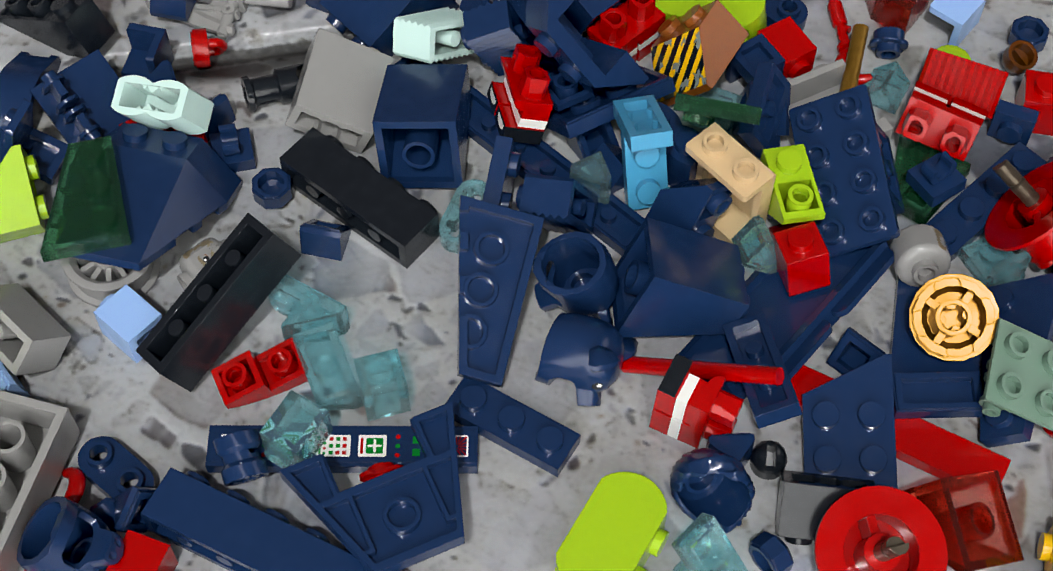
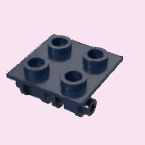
[30,49,130,157]

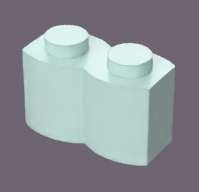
[111,75,214,135]

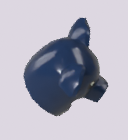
[533,231,619,324]
[535,313,638,407]
[16,496,124,571]

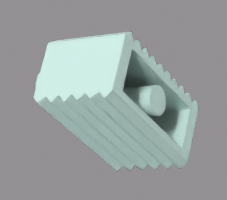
[393,7,474,64]

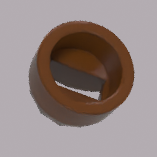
[1002,40,1038,75]

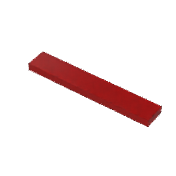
[791,365,1011,503]

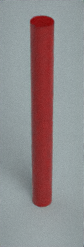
[621,356,784,386]

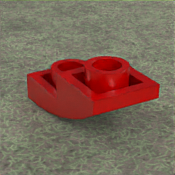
[211,336,315,409]

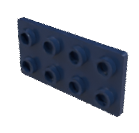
[789,84,905,258]

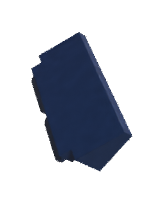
[678,241,894,399]

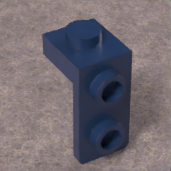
[1,98,71,185]

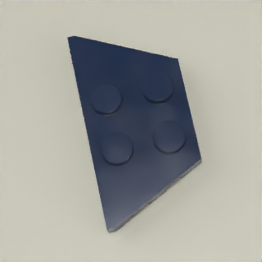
[802,354,898,489]

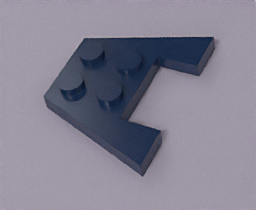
[279,401,465,571]

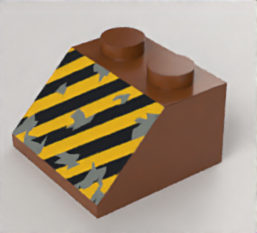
[651,0,749,106]

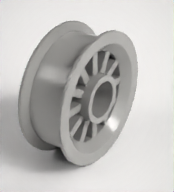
[60,255,161,307]

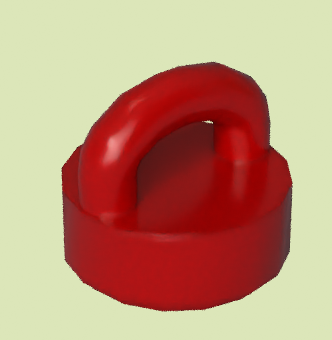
[190,28,228,68]

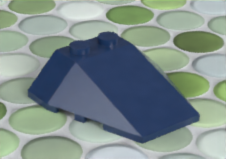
[508,0,649,88]
[56,123,242,271]

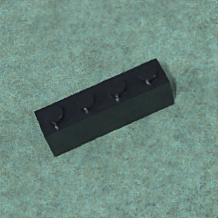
[279,127,440,269]
[135,213,301,392]

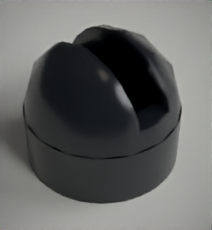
[750,440,787,480]

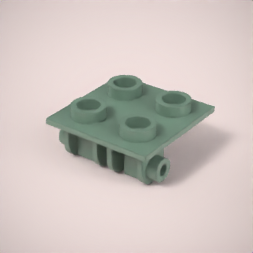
[979,318,1053,431]

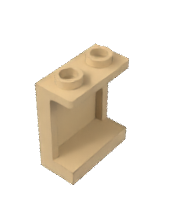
[685,122,776,250]

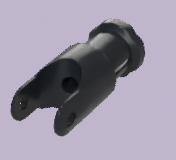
[241,63,304,112]

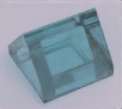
[865,61,911,114]
[570,151,611,205]
[731,215,777,274]

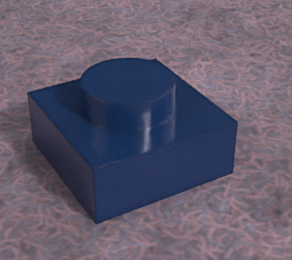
[987,99,1040,146]

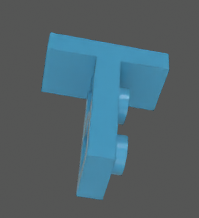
[613,95,673,210]

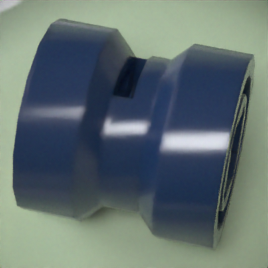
[213,429,269,486]

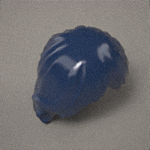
[670,448,755,533]

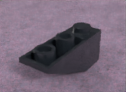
[0,0,115,57]

